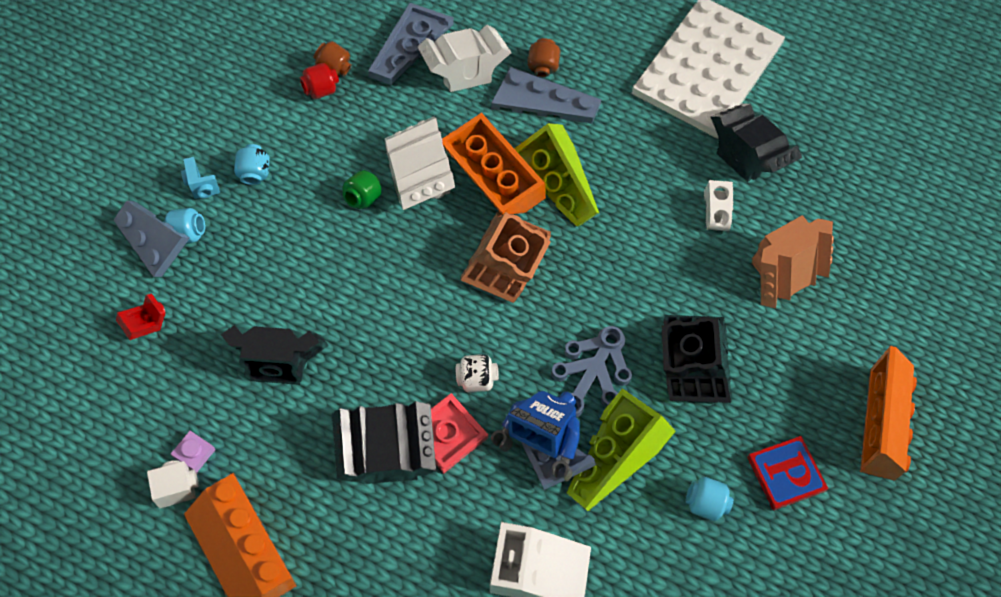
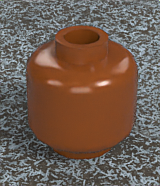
[527,38,560,77]
[313,41,352,77]

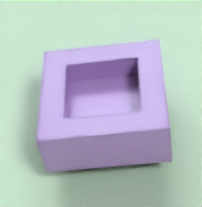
[171,431,215,473]

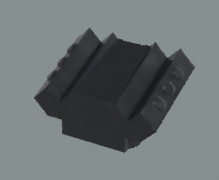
[710,104,802,182]
[662,315,732,403]
[221,325,329,385]
[332,401,436,484]

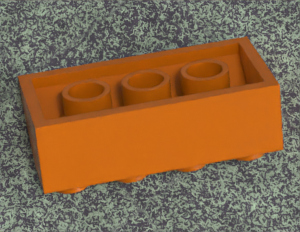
[442,113,546,215]
[860,346,917,481]
[184,473,297,597]

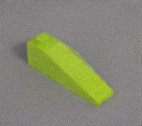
[514,123,599,227]
[567,388,676,511]

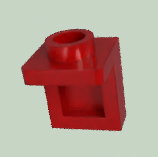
[116,293,165,340]

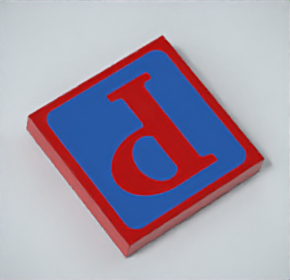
[747,436,828,511]

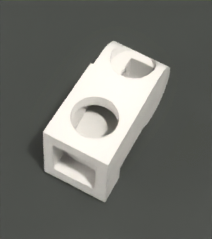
[704,180,733,231]

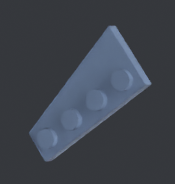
[368,2,454,85]
[491,67,602,124]

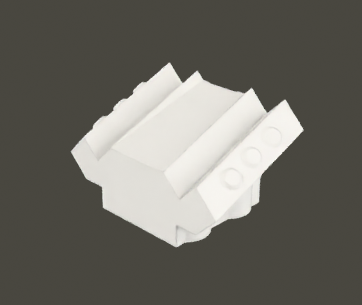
[418,25,511,92]
[384,116,455,210]

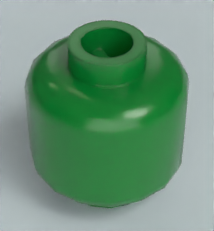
[342,170,382,209]

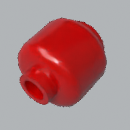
[300,63,339,100]

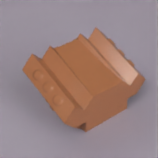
[461,211,551,303]
[752,215,834,308]

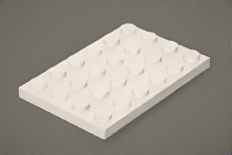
[632,0,785,139]

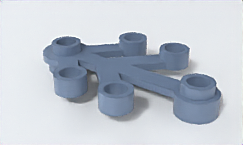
[551,326,632,418]

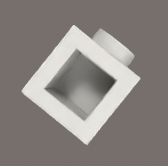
[147,461,199,508]

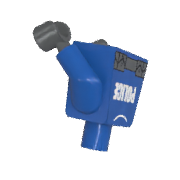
[491,391,580,481]

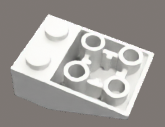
[490,522,591,597]

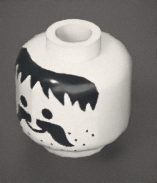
[456,354,499,393]

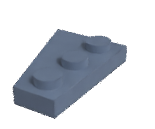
[114,201,190,277]

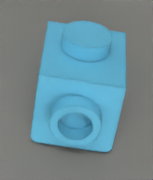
[181,157,220,199]

